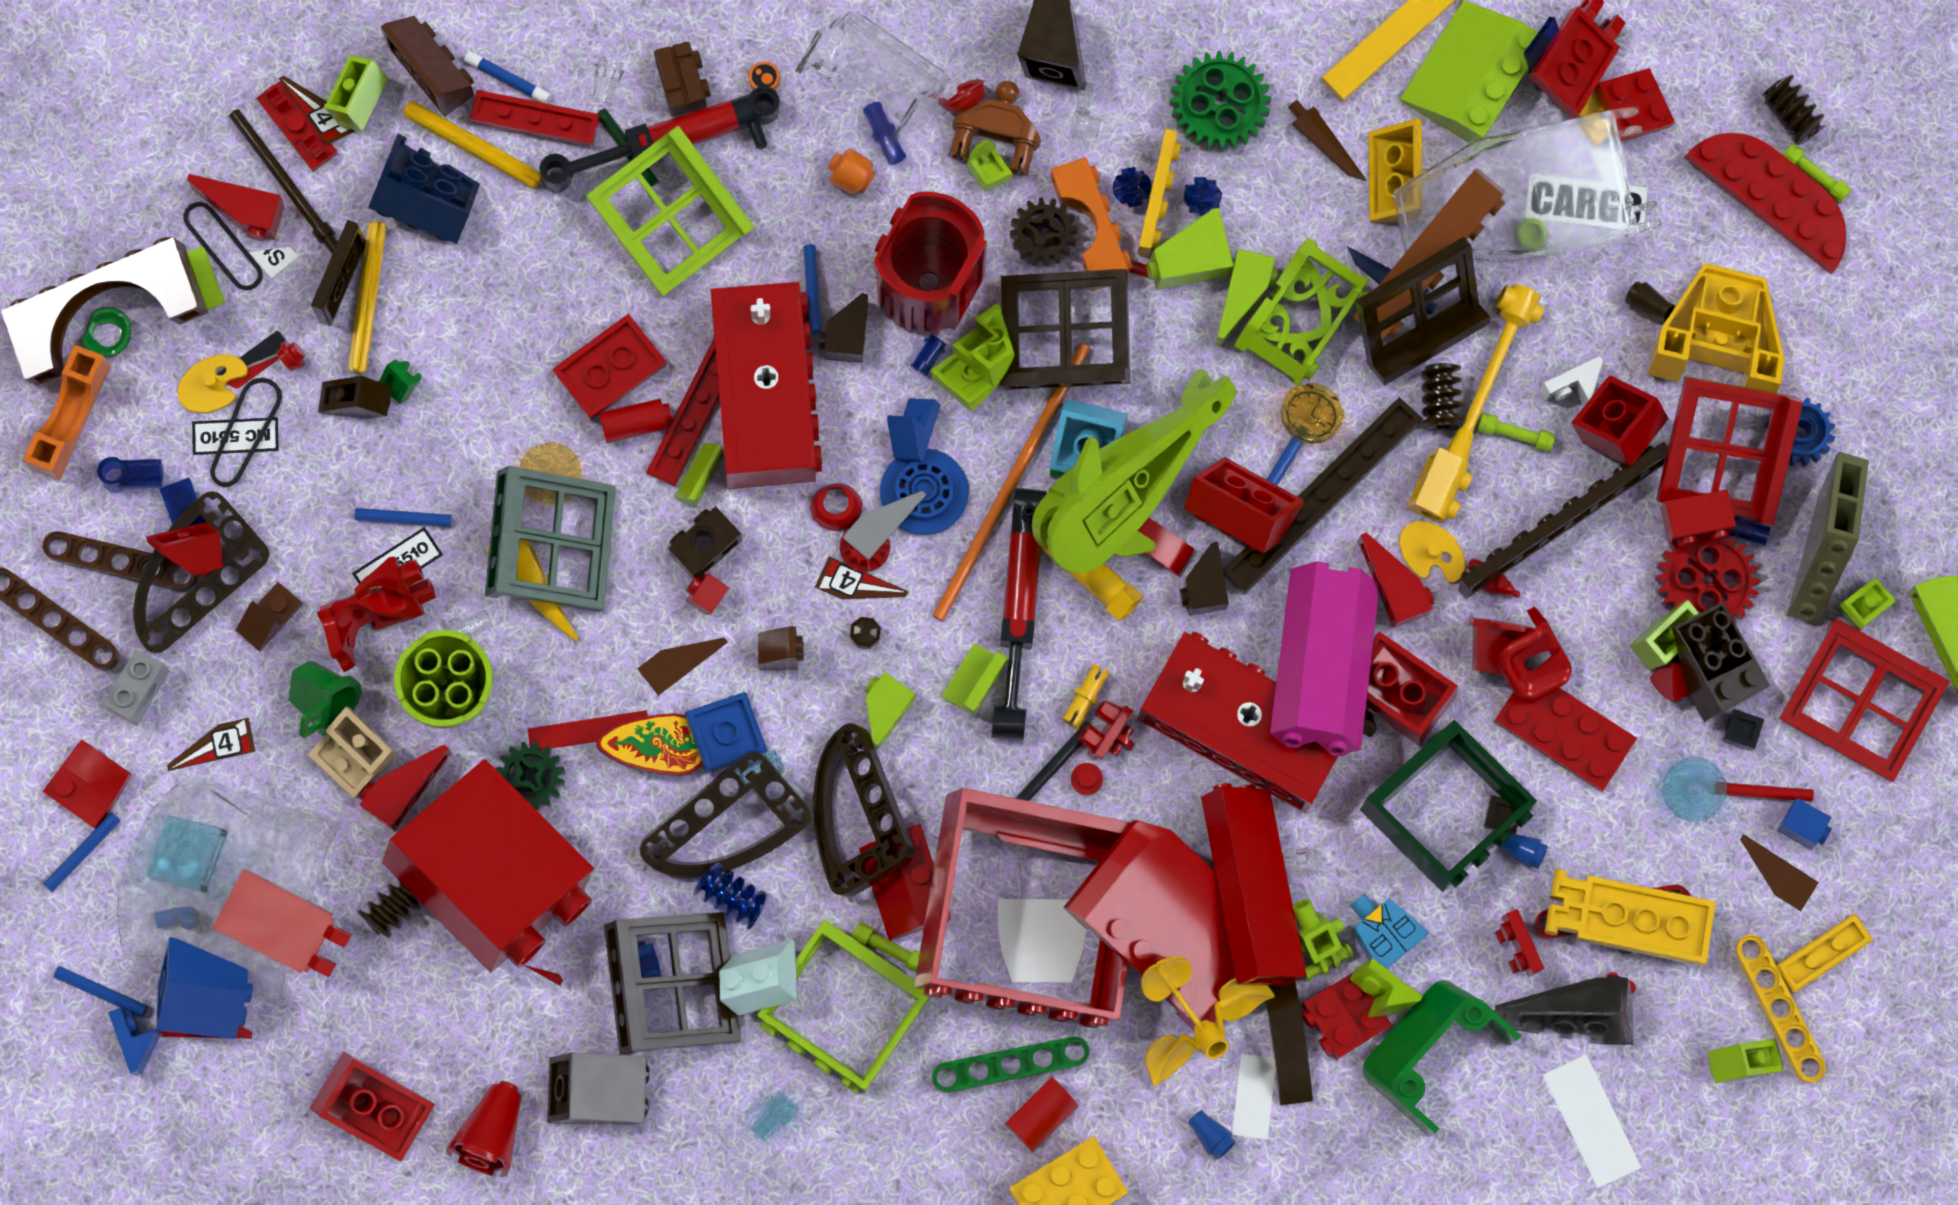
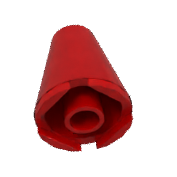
[446,1081,522,1177]

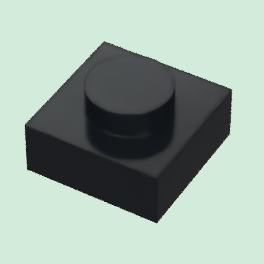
[1722,709,1764,751]

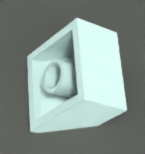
[719,939,797,1016]

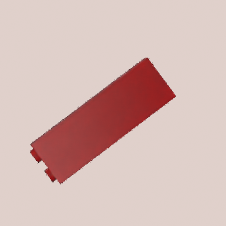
[1201,783,1307,985]

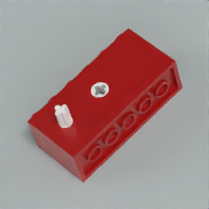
[710,282,822,489]
[1137,631,1338,814]

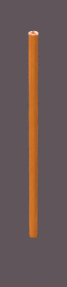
[932,343,1091,622]

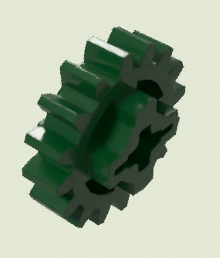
[495,741,566,812]

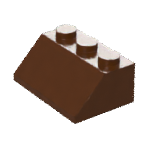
[381,16,474,117]

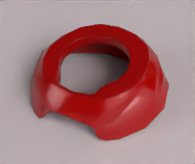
[938,79,985,113]
[810,483,863,531]

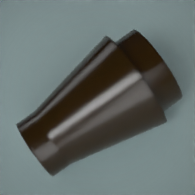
[1625,281,1675,321]

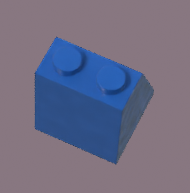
[156,937,253,1039]

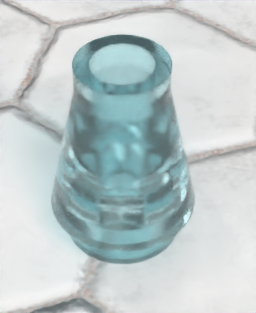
[751,1092,799,1141]

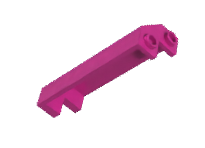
[1270,561,1379,756]

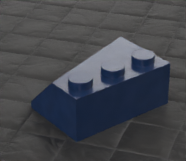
[368,133,480,244]

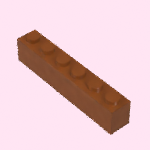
[1353,168,1506,341]

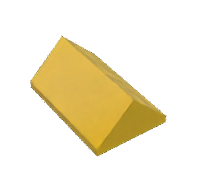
[1368,118,1423,223]

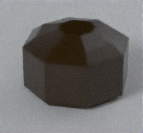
[850,617,881,649]

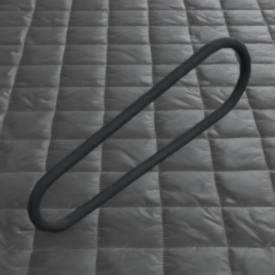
[210,378,282,487]

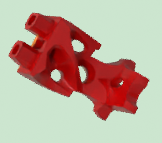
[317,556,436,672]

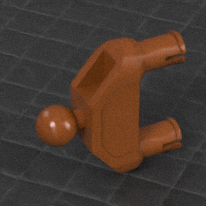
[948,80,1041,176]

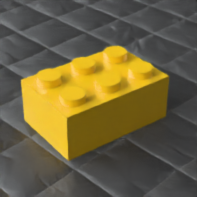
[1009,1136,1129,1205]

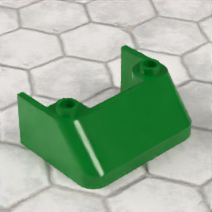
[1362,980,1522,1137]

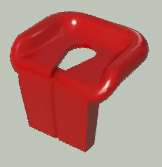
[1498,606,1572,701]

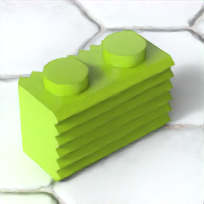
[324,55,388,132]

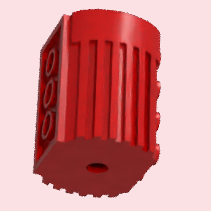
[874,191,987,336]

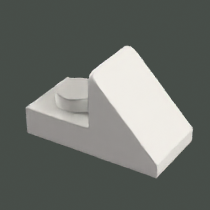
[1540,356,1603,407]

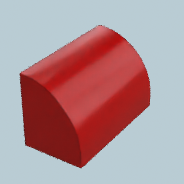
[1005,1077,1079,1153]

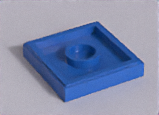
[684,692,767,774]

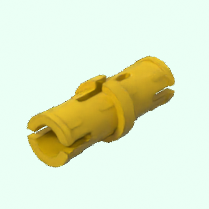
[1061,664,1110,729]

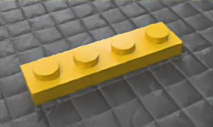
[1137,129,1182,257]

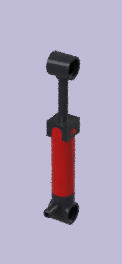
[539,86,780,192]
[991,488,1047,741]

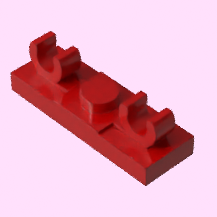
[256,81,338,172]

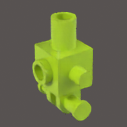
[1292,899,1354,982]

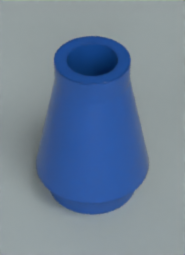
[1497,833,1548,869]
[1188,1110,1236,1159]

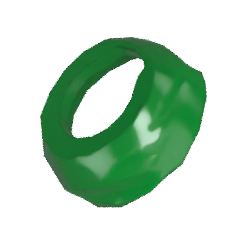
[81,307,131,357]

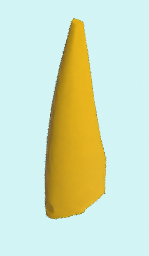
[486,539,580,641]

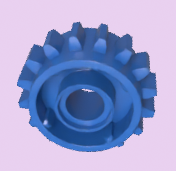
[1764,397,1835,467]

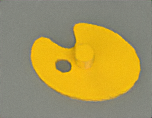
[177,354,248,413]
[1399,521,1465,583]

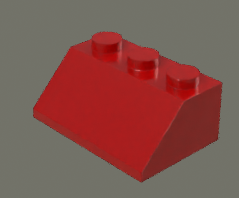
[1184,457,1304,553]
[859,824,951,940]

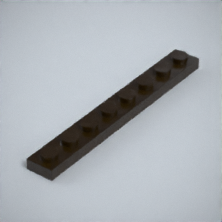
[1223,397,1422,595]
[1458,442,1668,599]

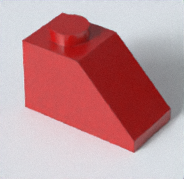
[146,522,223,576]

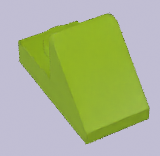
[1837,577,1896,631]
[1350,958,1422,1018]

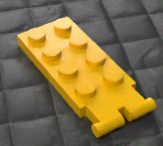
[1545,869,1716,967]

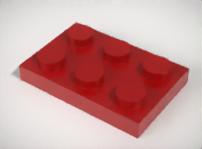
[552,313,667,421]

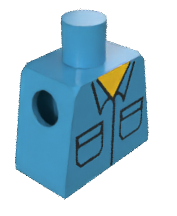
[1350,894,1429,969]

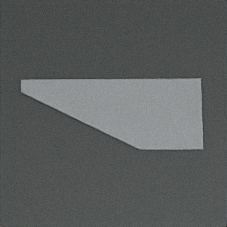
[843,491,926,560]

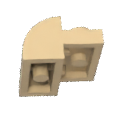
[308,707,396,798]

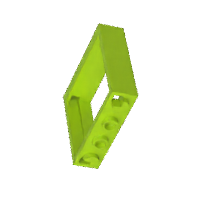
[757,919,931,1093]

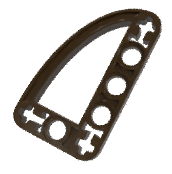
[133,491,269,653]
[813,723,915,898]
[640,750,811,877]

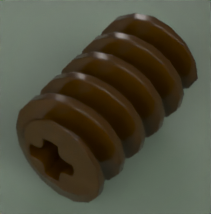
[1762,74,1826,145]
[1421,363,1463,431]
[357,879,421,938]

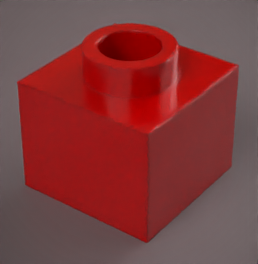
[685,573,729,615]

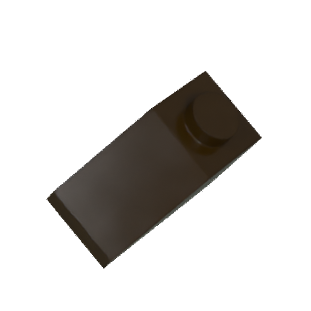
[819,293,868,363]
[318,376,391,419]
[1179,542,1229,616]

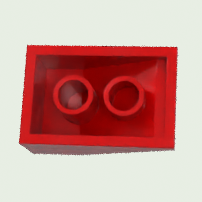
[1366,631,1458,746]
[310,1051,435,1161]

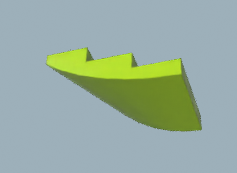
[930,303,1015,412]

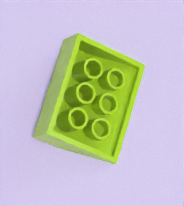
[1399,0,1548,149]

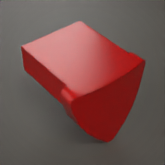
[1650,663,1689,702]

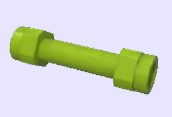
[1783,143,1852,203]
[1477,413,1556,453]
[852,922,920,972]

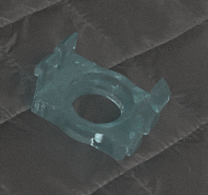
[737,750,785,785]

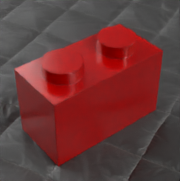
[1660,489,1736,547]

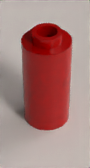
[599,398,673,444]

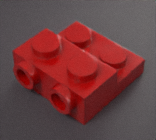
[1301,972,1392,1060]

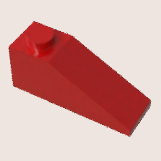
[187,174,284,241]
[1357,532,1434,629]
[359,744,452,832]

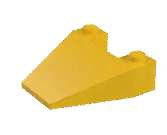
[1648,263,1785,393]

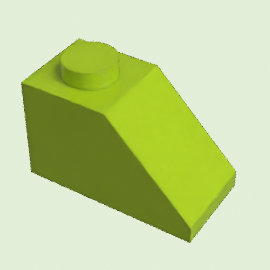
[1629,600,1699,670]
[864,671,916,750]
[1708,1039,1783,1084]

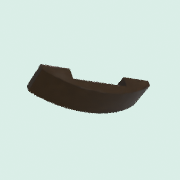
[1265,982,1313,1106]

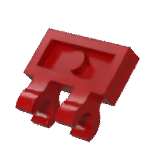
[1494,909,1545,977]

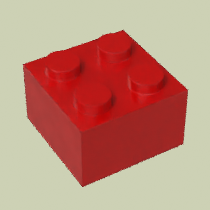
[1571,375,1669,467]

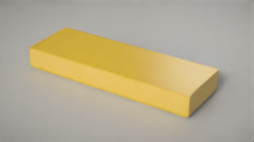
[1776,913,1873,994]

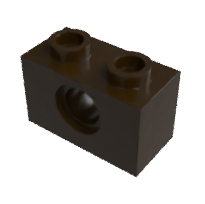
[668,506,743,580]

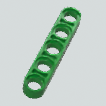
[932,1037,1089,1093]

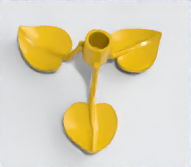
[1141,956,1275,1087]

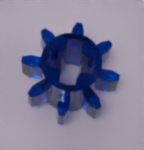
[1112,167,1152,208]
[1183,177,1222,216]

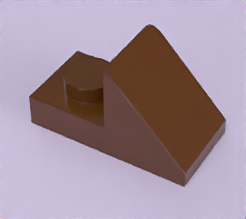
[235,582,303,652]

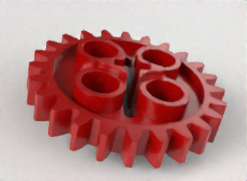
[1655,536,1761,623]

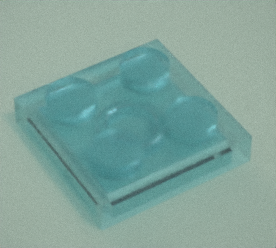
[146,815,228,893]

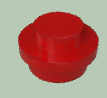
[276,341,306,371]
[1071,763,1103,795]

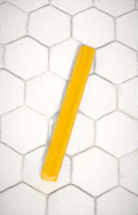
[403,101,541,189]
[348,221,387,374]

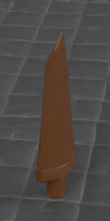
[1288,100,1367,182]

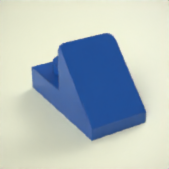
[887,398,941,462]
[108,1007,162,1076]

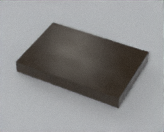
[311,219,366,326]

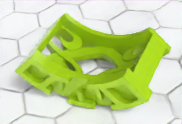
[1234,237,1370,386]

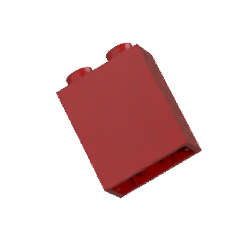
[382,759,594,973]

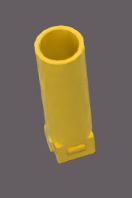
[1041,547,1145,622]

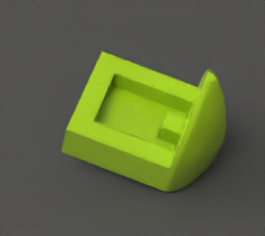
[967,139,1013,192]

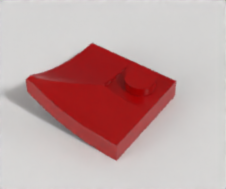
[42,739,132,829]

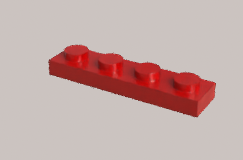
[470,90,600,147]

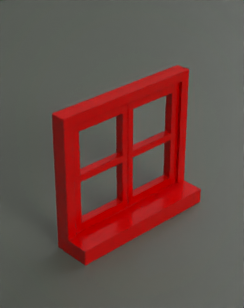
[1656,376,1803,526]
[1778,618,1950,782]

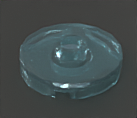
[1662,757,1727,821]

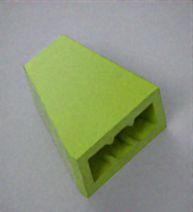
[1146,208,1234,290]

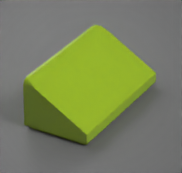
[675,443,724,508]

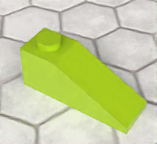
[1215,248,1279,347]

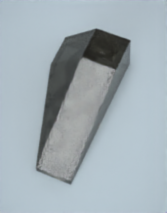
[1495,975,1634,1045]

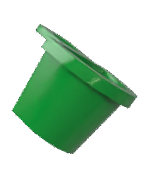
[288,661,362,738]

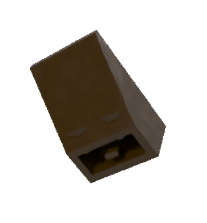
[1672,602,1770,722]

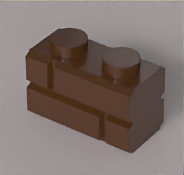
[653,41,711,117]

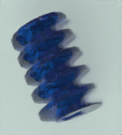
[693,863,766,930]

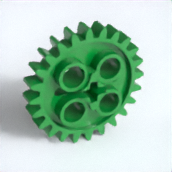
[1169,51,1271,152]

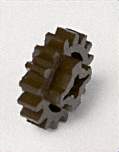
[1009,197,1078,267]

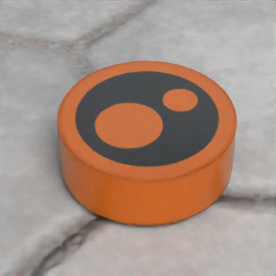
[749,61,780,90]

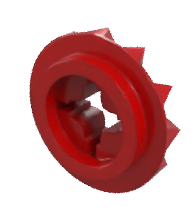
[839,526,890,572]

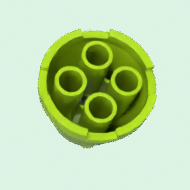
[394,630,494,729]

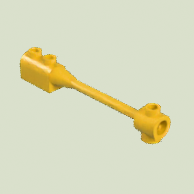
[1406,284,1544,523]

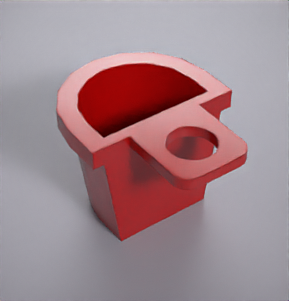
[1468,617,1534,675]

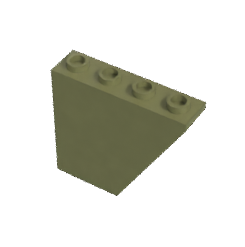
[1787,451,1869,624]

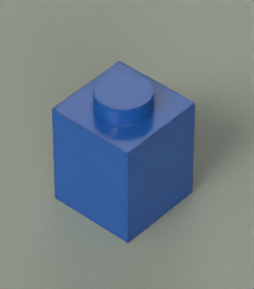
[1777,798,1832,850]

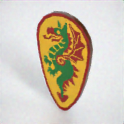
[596,713,702,776]

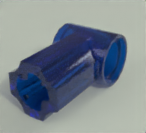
[97,457,163,493]

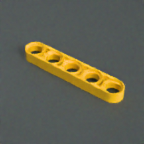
[1734,935,1826,1083]

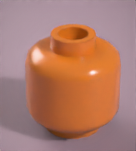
[827,149,876,195]

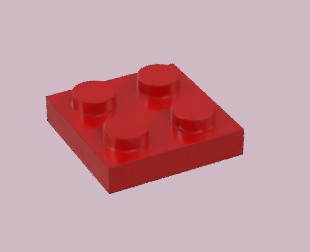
[1595,68,1675,143]

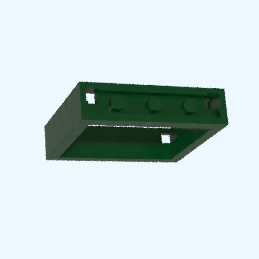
[1360,720,1537,892]

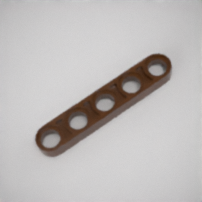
[42,531,198,592]
[0,567,119,671]

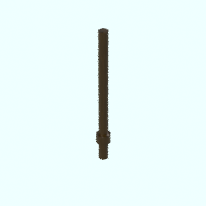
[229,109,338,254]

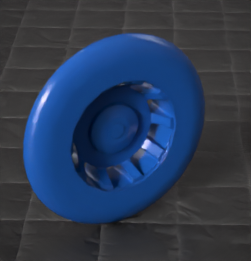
[880,449,969,535]

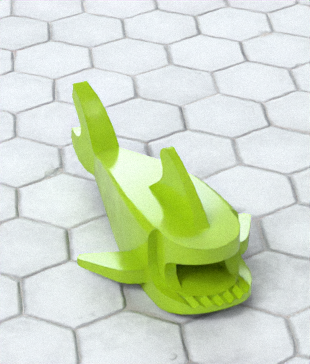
[1032,369,1237,573]

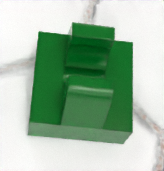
[379,359,422,404]

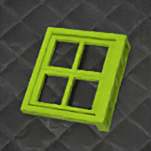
[585,126,755,297]

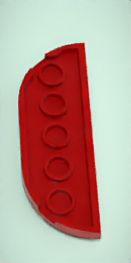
[1684,133,1846,274]

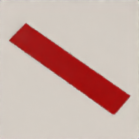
[527,710,648,750]

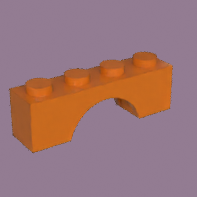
[1051,157,1132,292]
[23,345,111,480]

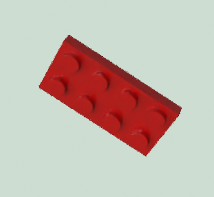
[1493,668,1637,793]

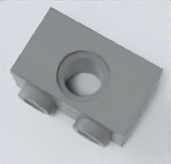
[102,648,170,726]

